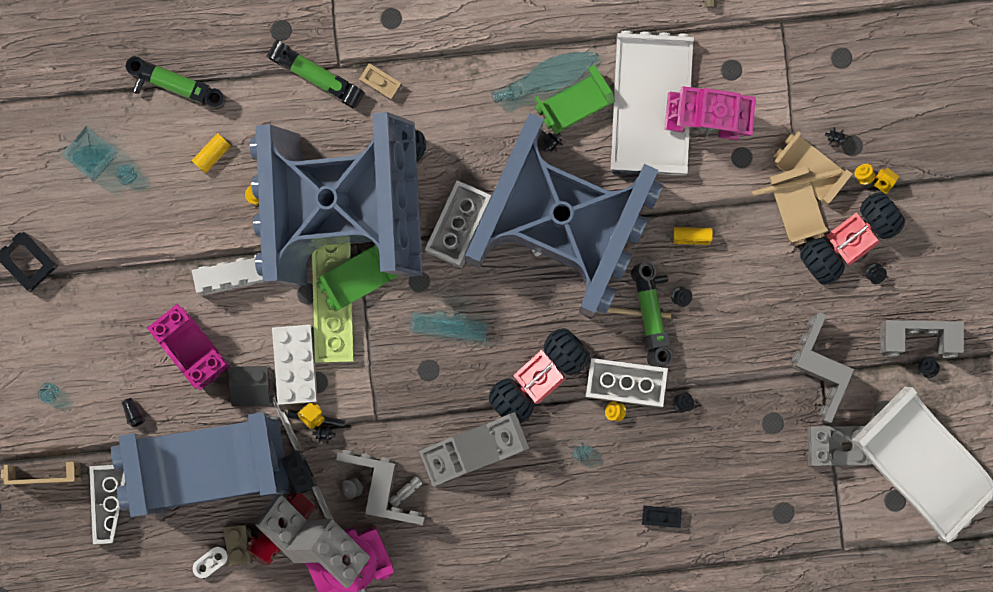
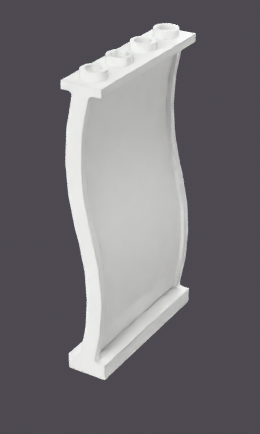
[610,31,694,176]
[852,387,993,543]

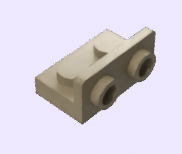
[224,524,254,566]

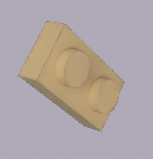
[359,63,402,100]

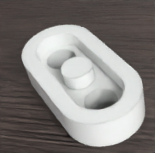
[193,547,228,578]

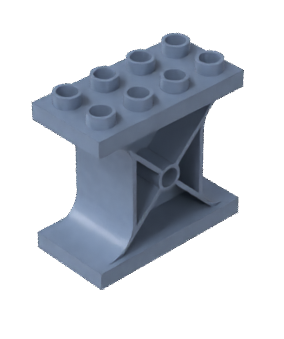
[250,112,422,287]
[465,113,664,318]
[111,412,290,517]

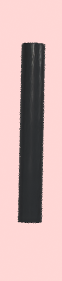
[287,410,345,428]

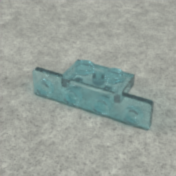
[410,311,488,342]

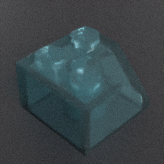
[62,126,119,182]

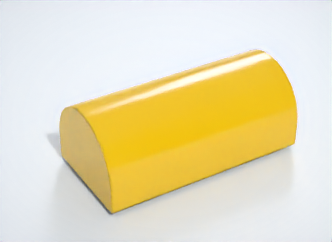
[191,133,232,174]
[673,227,712,245]

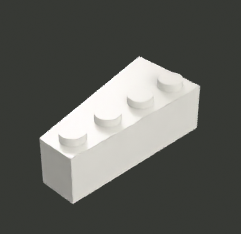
[192,255,263,296]
[89,465,126,544]

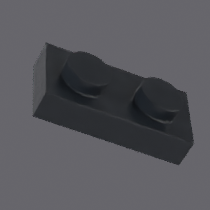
[642,505,682,528]

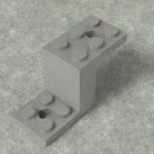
[791,312,854,424]
[419,412,529,487]
[336,450,425,525]
[256,495,370,588]

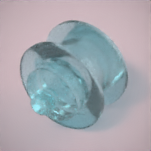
[116,165,137,185]
[38,383,60,404]
[571,442,593,463]

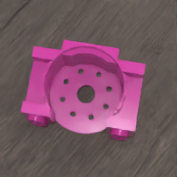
[664,86,756,141]
[147,304,230,391]
[305,525,394,592]

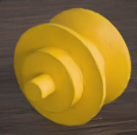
[854,164,876,185]
[605,401,626,422]

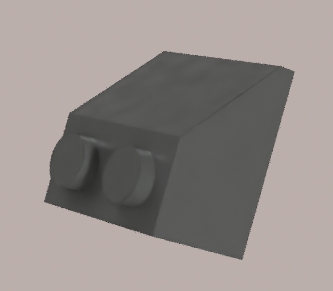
[229,366,270,406]

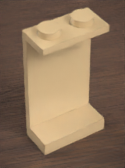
[773,131,852,206]
[769,165,828,246]
[1,462,81,485]

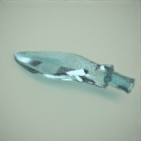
[491,52,599,103]

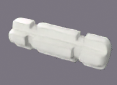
[389,477,422,507]

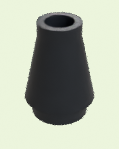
[122,398,145,428]

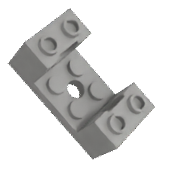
[880,320,964,358]
[807,426,873,466]

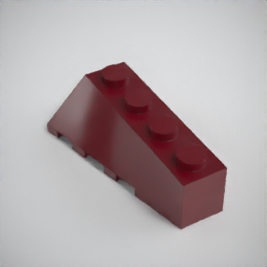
[245,492,316,566]

